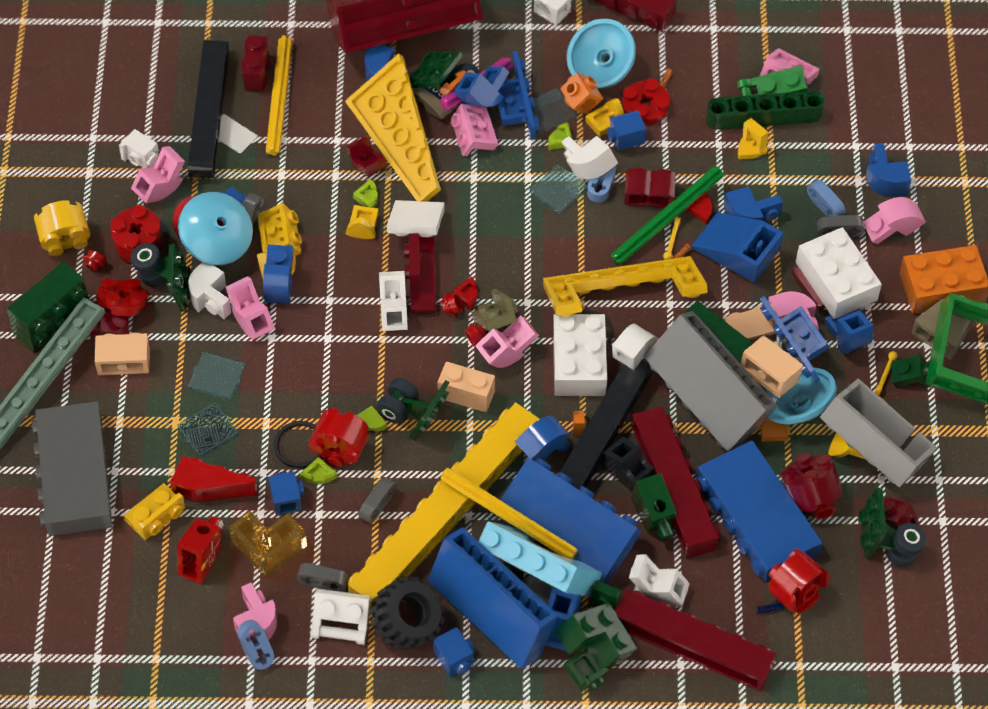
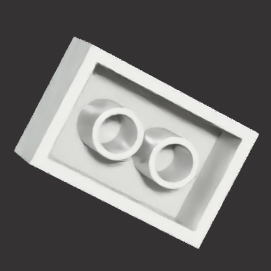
[796,227,882,319]
[553,314,607,396]

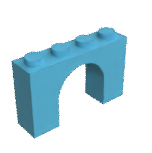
[478,521,602,597]

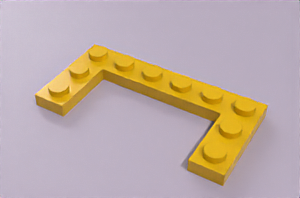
[543,256,708,317]

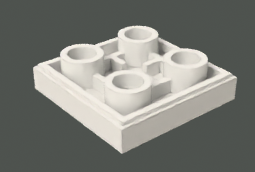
[387,200,445,237]

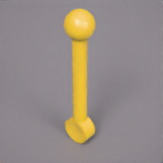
[663,217,681,260]
[875,351,898,396]

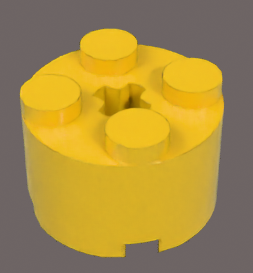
[34,200,90,256]

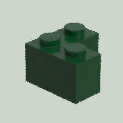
[555,603,637,670]

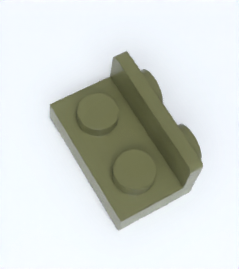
[471,289,518,331]

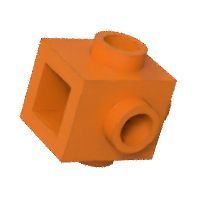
[560,73,603,114]

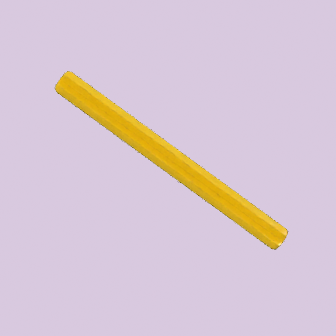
[266,35,293,156]
[441,468,577,559]

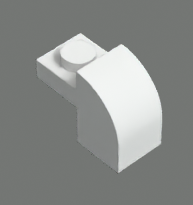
[561,136,618,179]
[188,262,231,319]
[379,271,408,331]
[612,324,658,370]
[629,555,690,606]

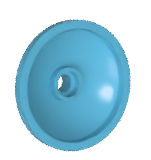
[567,19,636,89]
[178,192,253,265]
[764,367,837,425]

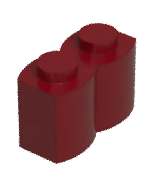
[241,35,270,92]
[624,167,676,208]

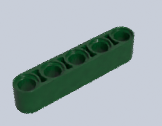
[705,91,825,130]

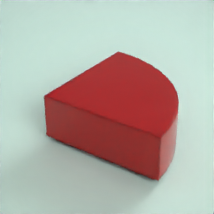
[687,193,712,224]
[453,277,478,311]

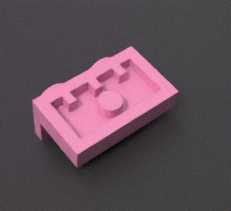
[760,48,820,85]
[451,104,498,156]

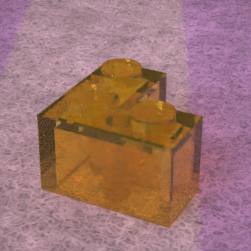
[229,511,307,577]

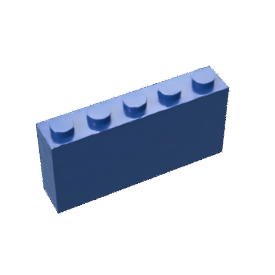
[696,441,822,582]
[500,457,642,585]
[428,527,559,669]

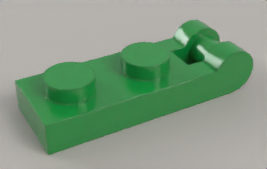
[737,65,808,96]

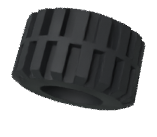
[370,577,445,650]

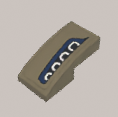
[412,86,459,119]

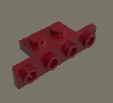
[404,233,436,313]

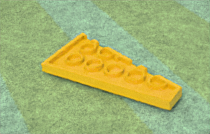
[345,54,441,202]

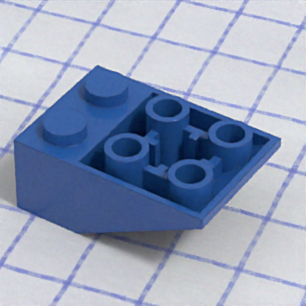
[691,212,784,283]

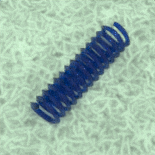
[756,602,784,614]

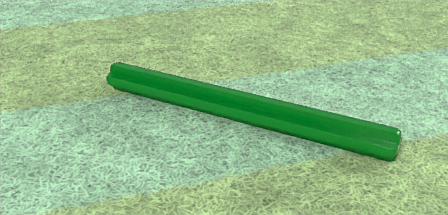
[611,167,724,265]

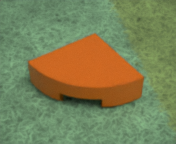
[440,70,467,96]
[573,411,585,437]
[760,418,788,441]

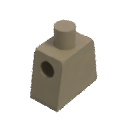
[911,299,972,360]

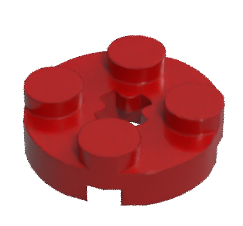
[622,79,670,125]
[96,278,148,317]

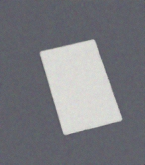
[219,114,258,153]

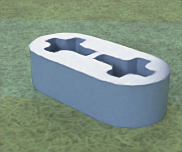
[587,165,616,203]
[807,180,846,217]
[237,620,274,670]

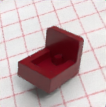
[347,136,388,176]
[90,310,129,344]
[884,497,919,530]

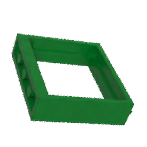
[926,293,988,405]

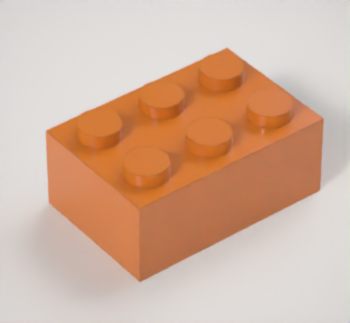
[899,245,988,314]

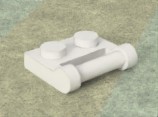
[311,589,371,645]

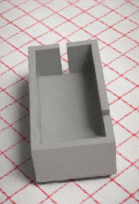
[820,379,937,488]

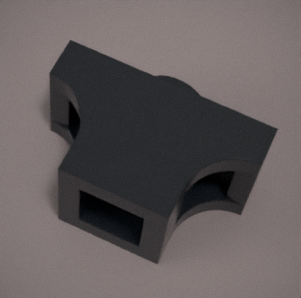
[600,437,656,488]

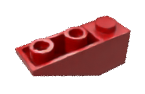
[170,456,258,502]

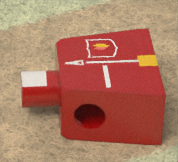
[177,516,224,584]

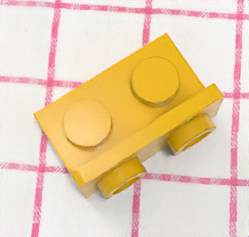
[258,203,302,256]
[123,483,185,540]

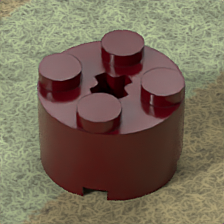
[781,453,843,512]

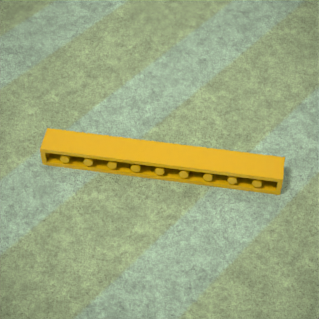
[348,402,539,612]

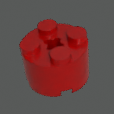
[110,205,164,264]
[308,408,370,468]
[768,549,830,614]

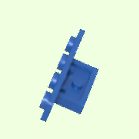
[497,51,539,140]
[760,295,829,383]

